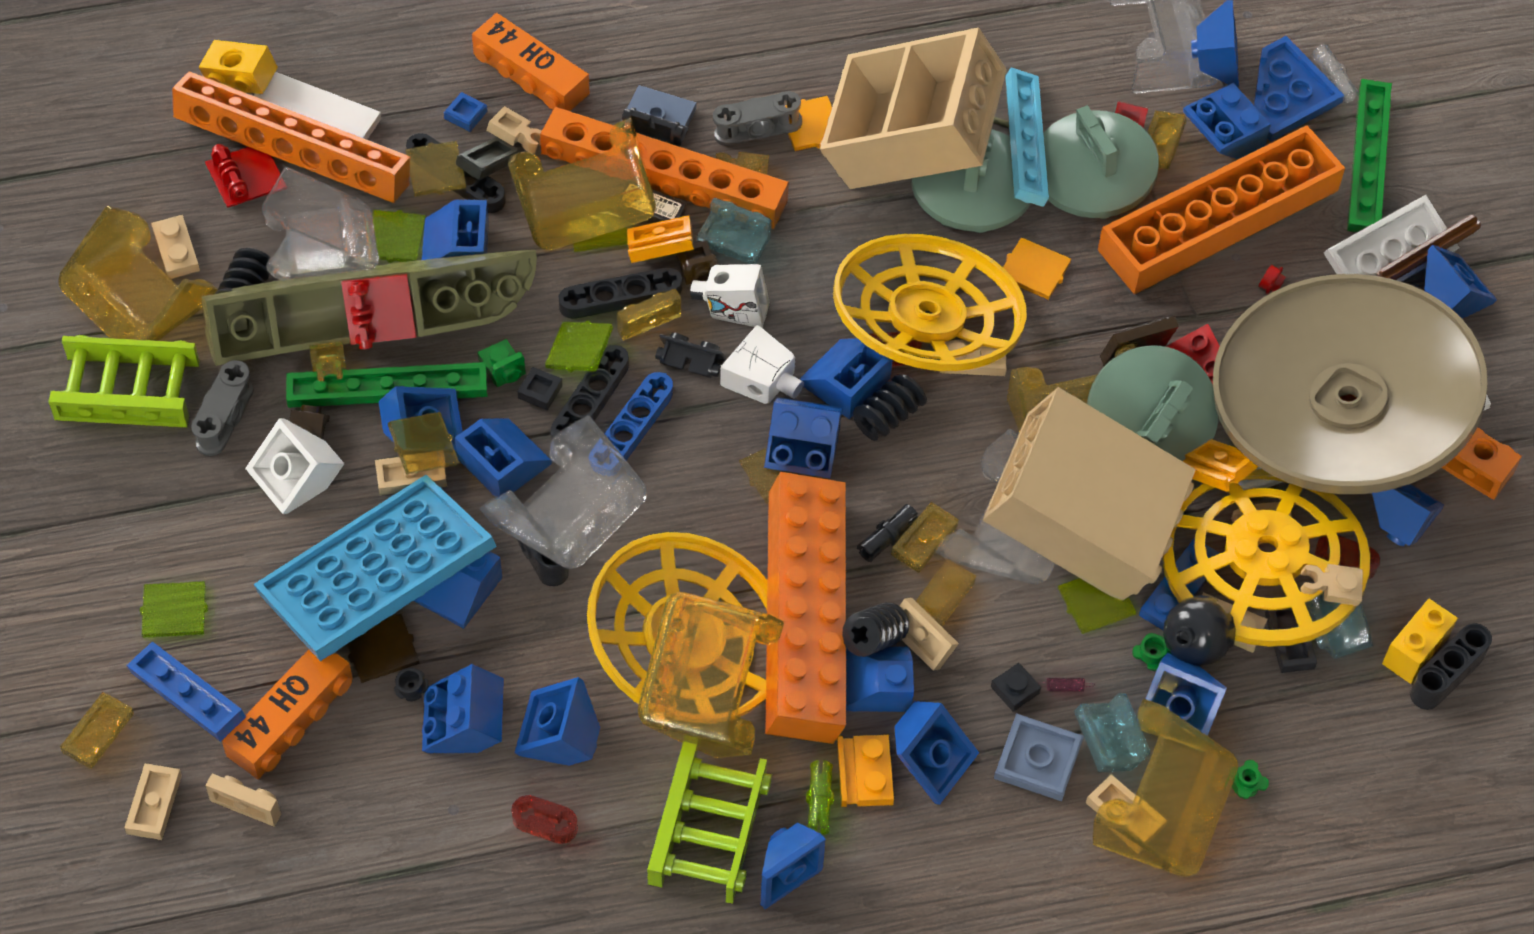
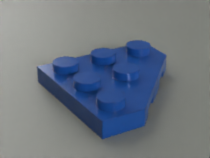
[1254,36,1344,142]

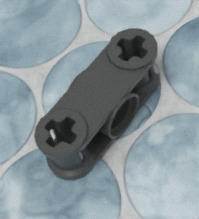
[713,91,802,146]
[191,360,254,456]

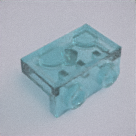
[697,198,771,264]
[1307,591,1373,659]
[1074,693,1150,772]

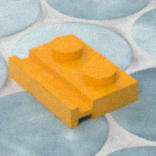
[627,215,694,263]
[1183,439,1258,492]
[837,735,894,807]

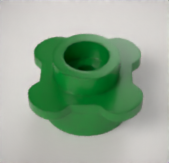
[1132,633,1171,671]
[1226,760,1269,799]

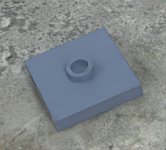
[618,85,696,128]
[994,713,1084,801]

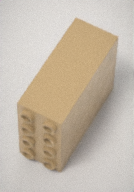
[820,27,1007,189]
[983,387,1196,602]

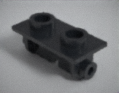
[622,107,689,147]
[655,332,726,378]

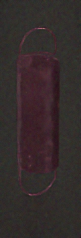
[1038,678,1095,692]

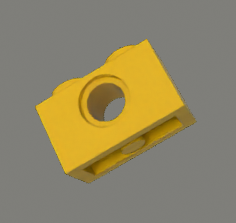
[199,40,278,94]
[1382,598,1458,684]

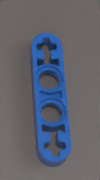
[591,372,673,478]

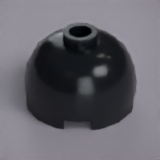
[1163,595,1236,666]

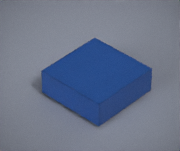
[444,92,488,132]

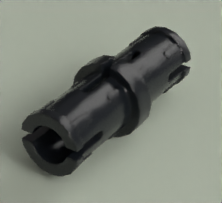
[857,504,920,562]

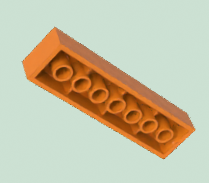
[1098,125,1345,295]
[765,472,846,744]

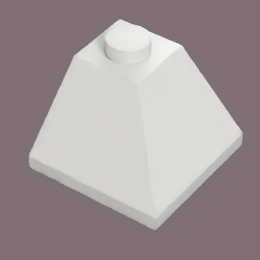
[245,418,344,514]

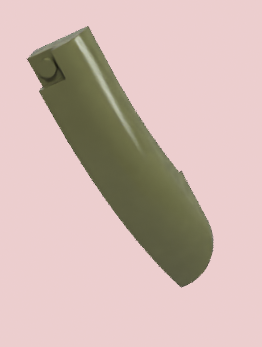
[201,250,537,366]

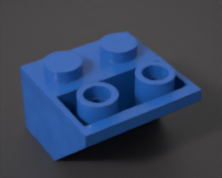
[1183,83,1271,159]
[422,200,489,260]
[800,338,893,419]
[764,398,843,479]
[455,418,552,502]
[422,664,504,753]

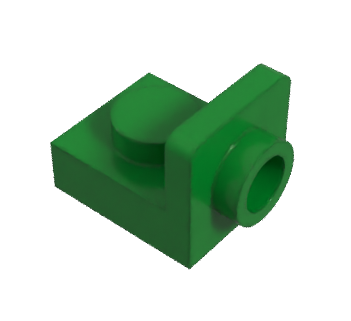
[477,339,526,388]

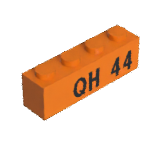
[472,13,590,111]
[222,649,353,780]

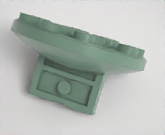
[1043,105,1159,219]
[911,129,1031,233]
[1087,346,1218,461]

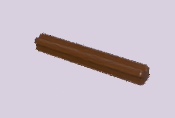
[1376,215,1481,280]

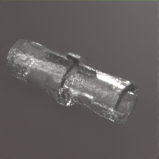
[1311,44,1359,103]

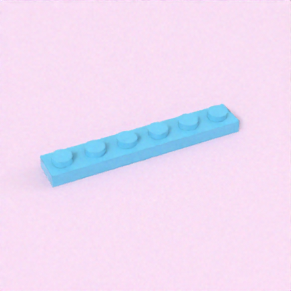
[1006,67,1049,207]

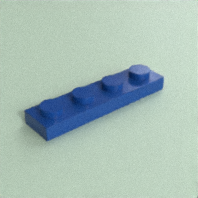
[126,642,246,742]

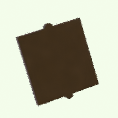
[347,614,420,683]

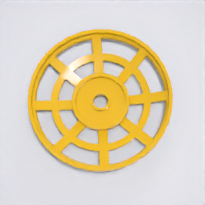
[833,234,1027,371]
[1162,469,1370,647]
[587,532,768,724]

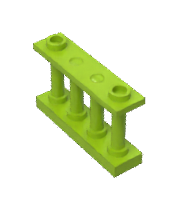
[48,335,200,428]
[647,741,772,904]

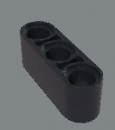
[1410,623,1492,710]

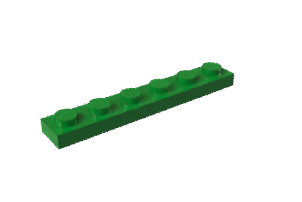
[1347,79,1392,233]
[286,362,488,408]

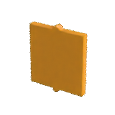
[785,96,832,151]
[1003,237,1071,300]

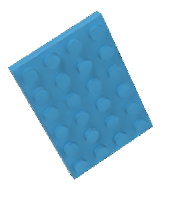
[254,475,497,661]

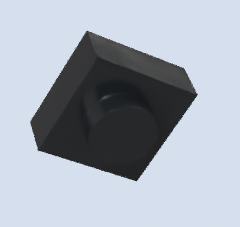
[517,367,563,411]
[991,663,1041,712]

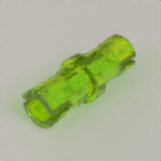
[806,760,834,835]

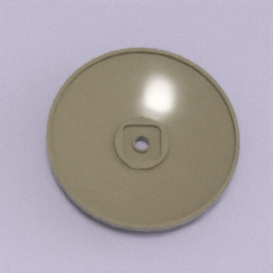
[1213,274,1488,494]

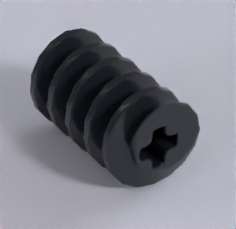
[215,248,275,294]
[853,374,927,441]
[842,602,909,657]

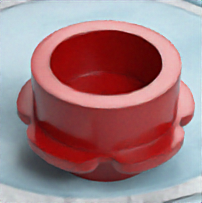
[1258,264,1286,295]

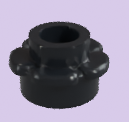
[394,668,429,702]

